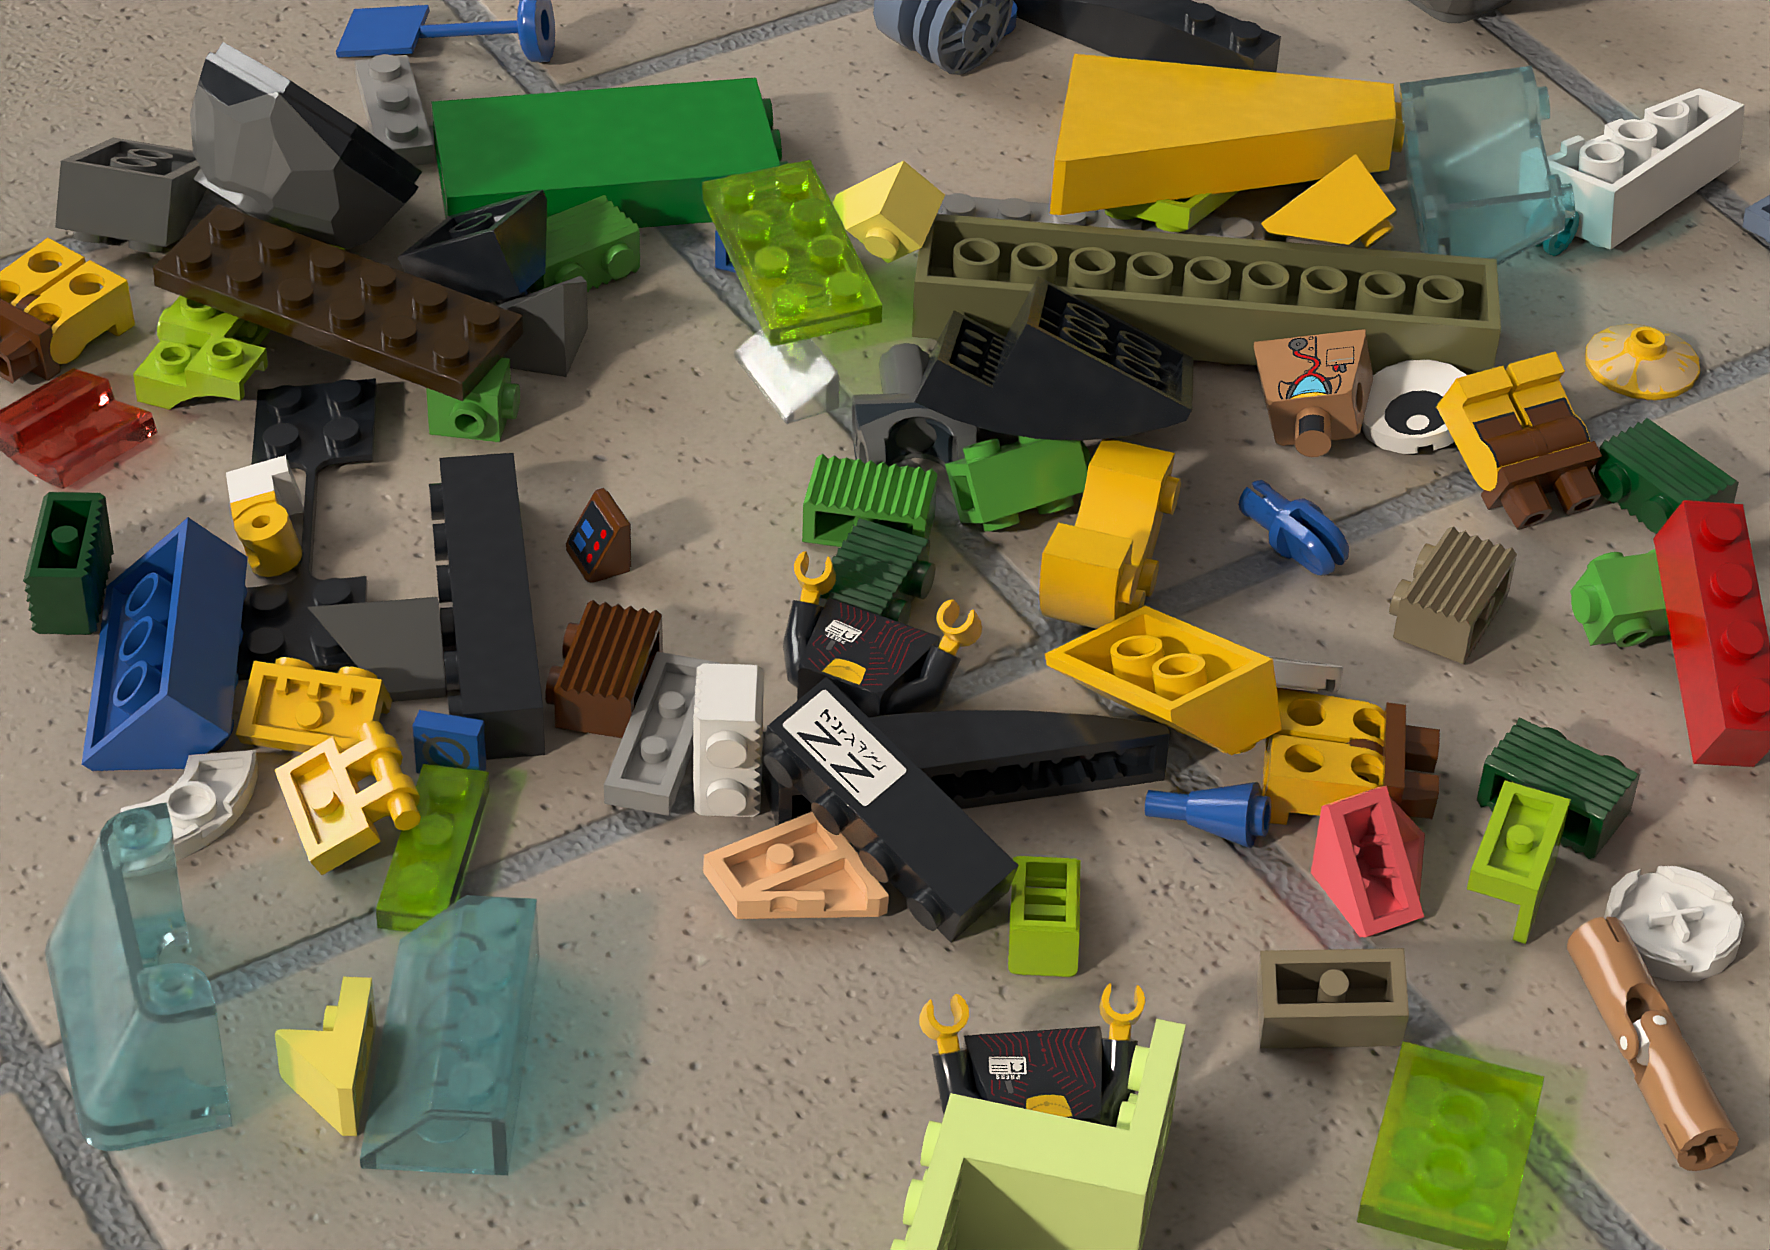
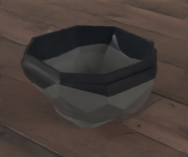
[190,42,422,249]

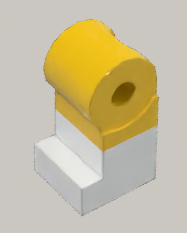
[226,455,304,577]

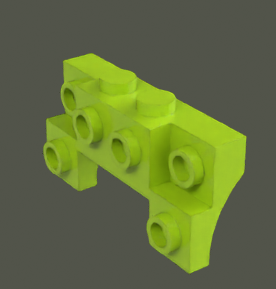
[133,244,345,410]

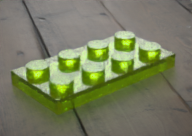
[702,160,882,347]

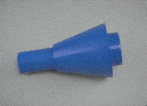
[1145,782,1271,848]

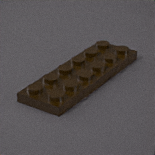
[153,204,523,401]

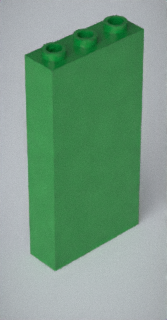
[431,77,791,228]

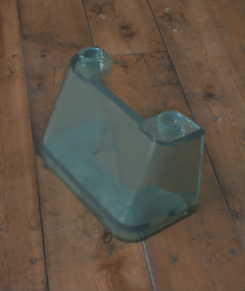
[1399,66,1575,266]
[45,802,233,1151]

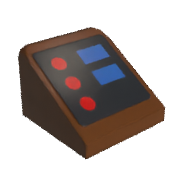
[566,488,632,583]

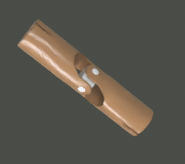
[1567,916,1739,1171]

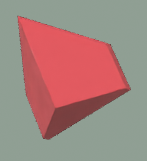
[1311,786,1425,937]

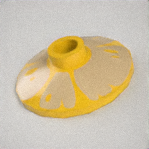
[1585,324,1700,401]

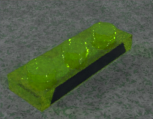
[376,764,490,937]

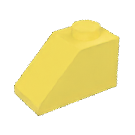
[833,161,945,264]

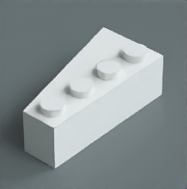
[1521,88,1745,250]

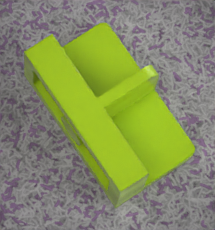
[1467,780,1571,944]

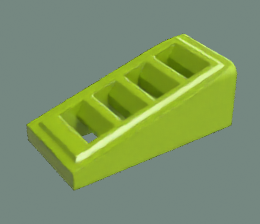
[1008,856,1081,977]

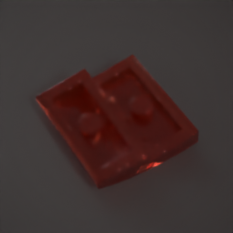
[0,368,158,489]

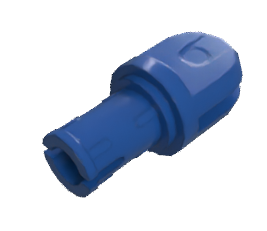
[1238,480,1349,576]

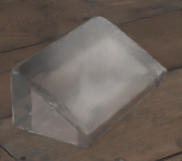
[734,311,840,424]

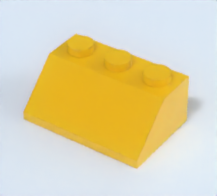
[1261,154,1397,249]
[1045,606,1282,755]

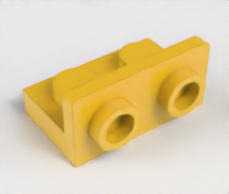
[236,657,392,753]

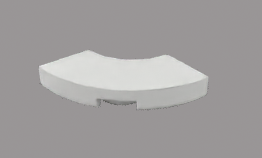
[120,750,258,873]

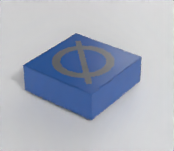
[412,710,486,784]

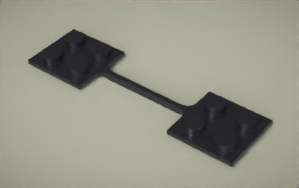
[236,378,377,680]

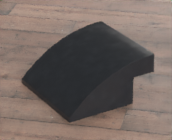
[914,276,1193,441]

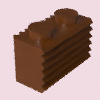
[545,600,663,738]

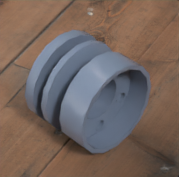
[873,0,1013,75]

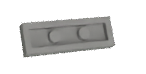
[355,54,435,165]
[604,651,720,816]

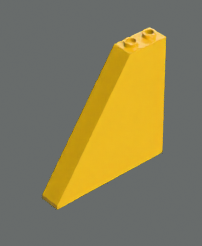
[1050,53,1405,215]

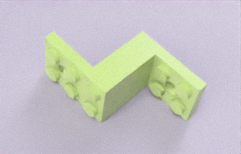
[890,1019,1186,1250]

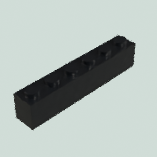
[429,453,545,760]

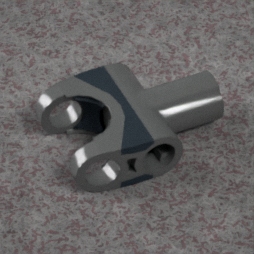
[851,343,977,469]

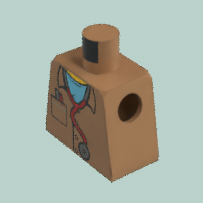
[1254,329,1373,457]

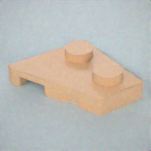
[703,812,889,919]

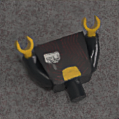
[783,551,982,718]
[919,983,1145,1128]

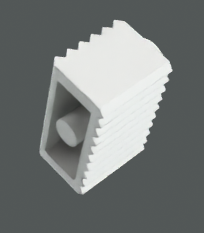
[693,663,764,817]

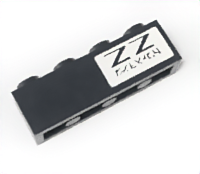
[762,677,1019,942]

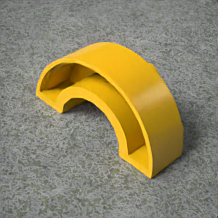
[1039,438,1181,629]

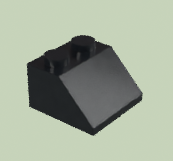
[398,189,547,305]

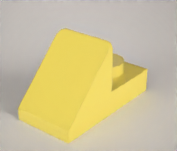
[275,976,376,1136]

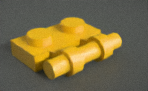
[275,721,421,875]

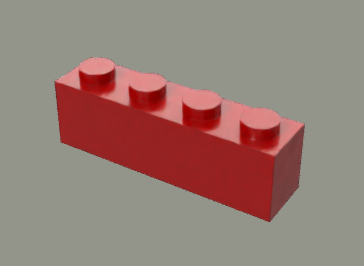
[1653,500,1770,767]

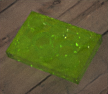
[1357,1041,1545,1250]

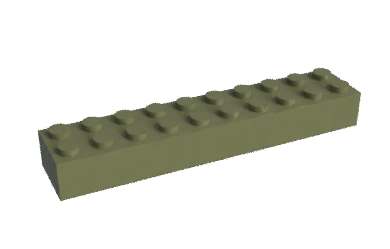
[912,214,1501,375]

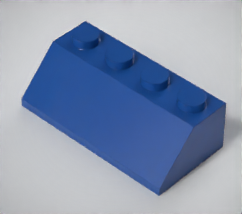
[81,517,248,771]

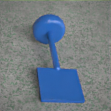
[336,0,555,62]

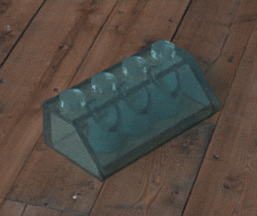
[360,895,540,1176]

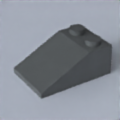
[55,137,207,252]

